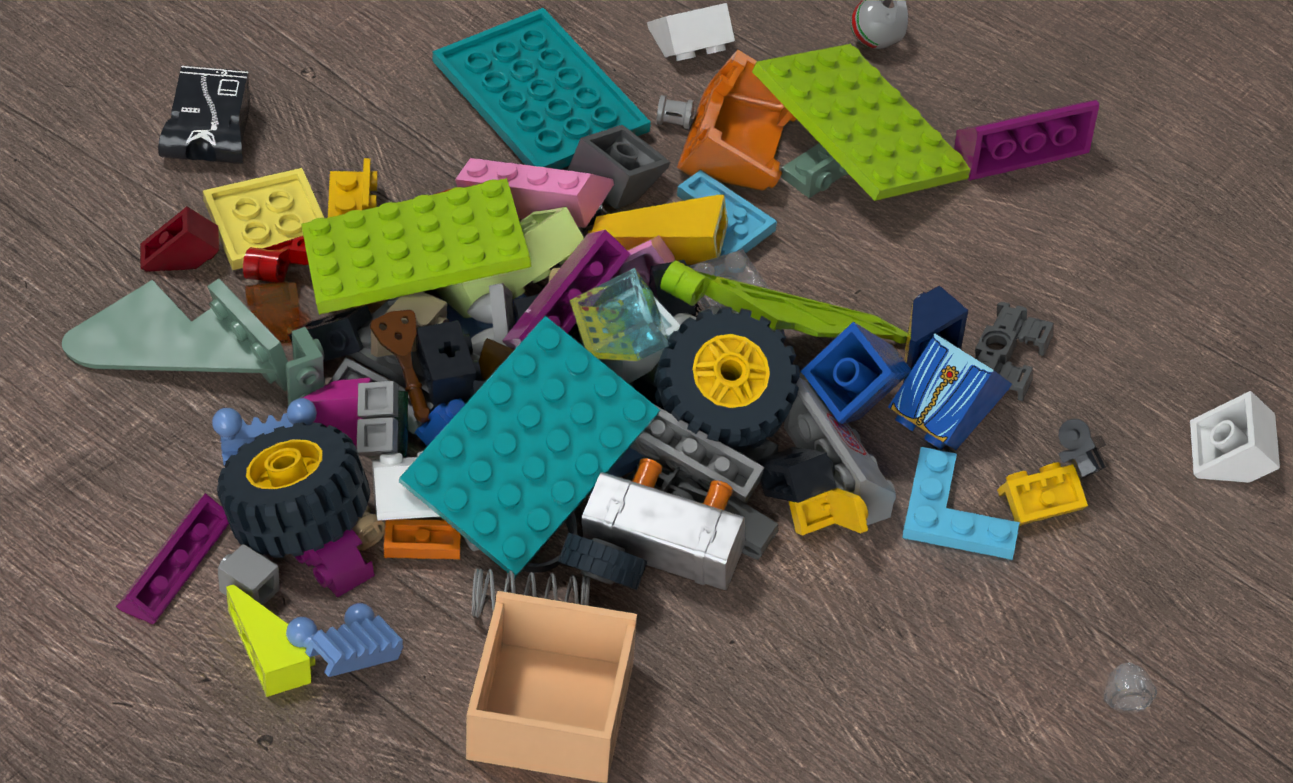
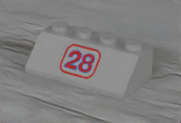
[784,378,896,525]

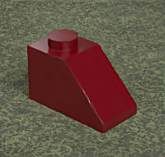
[140,206,220,272]

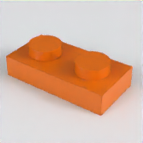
[384,519,461,560]

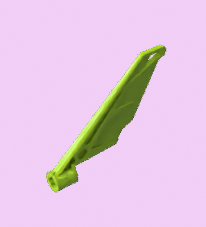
[660,260,908,343]

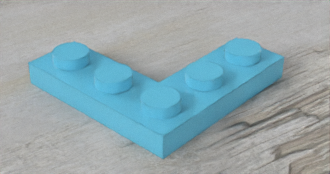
[677,170,777,276]
[902,447,1020,560]

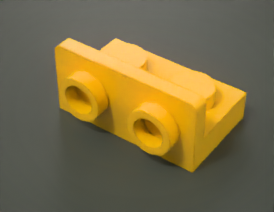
[328,158,378,218]
[997,462,1088,526]

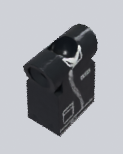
[158,66,251,164]

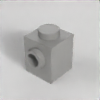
[218,544,280,605]

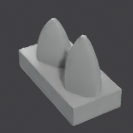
[467,283,515,356]

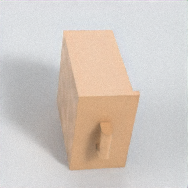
[466,591,637,783]

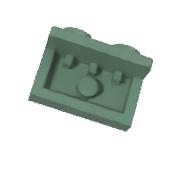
[286,327,325,406]

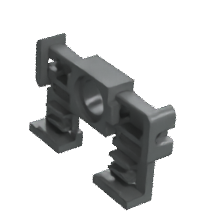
[975,302,1054,401]

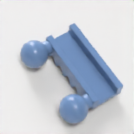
[212,398,317,465]
[286,603,404,677]

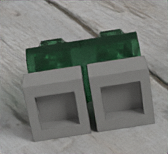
[357,381,408,460]

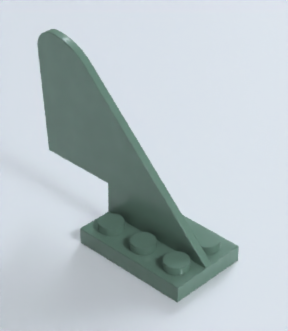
[62,278,288,391]

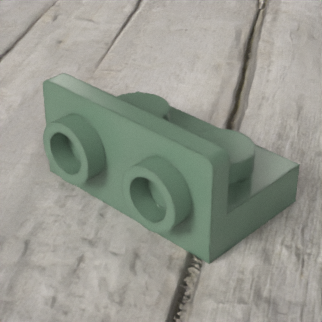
[781,143,849,198]

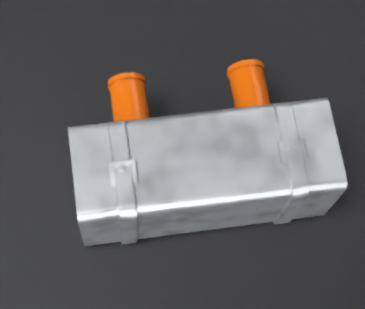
[582,458,745,590]

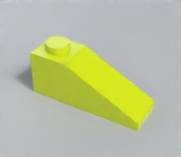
[226,584,315,697]

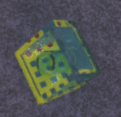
[570,268,671,361]

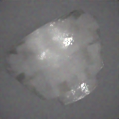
[1103,663,1157,713]

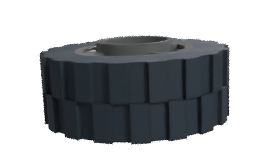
[558,533,647,590]

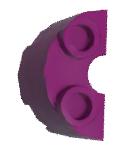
[295,530,375,598]

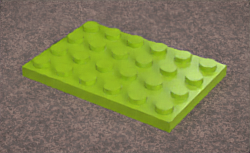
[752,44,970,201]
[301,178,532,315]

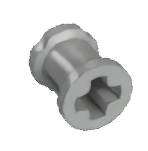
[656,95,694,129]

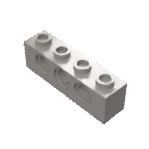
[630,405,764,504]

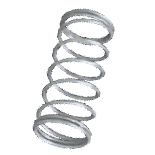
[472,568,590,618]

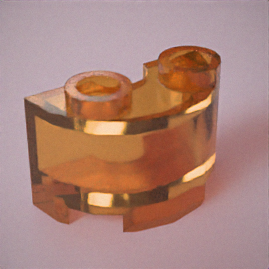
[245,281,301,344]

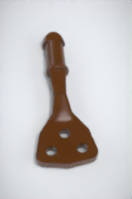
[370,310,431,423]

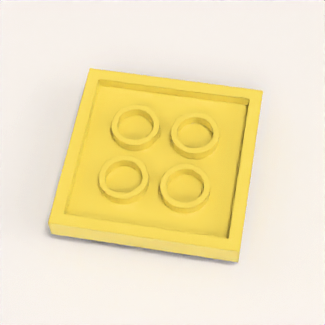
[203,168,324,270]

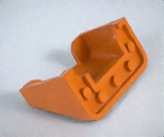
[677,49,796,191]

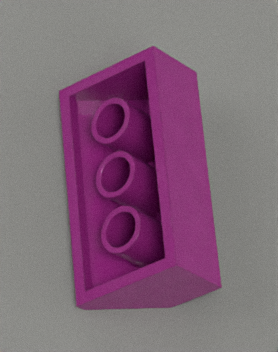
[954,100,1100,181]

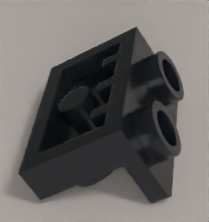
[289,305,372,362]

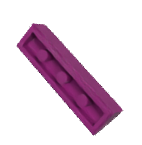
[116,493,229,624]

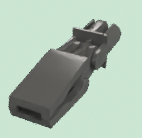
[627,457,779,560]

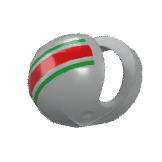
[850,0,908,49]

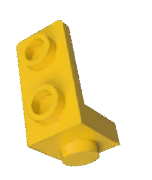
[788,488,868,536]

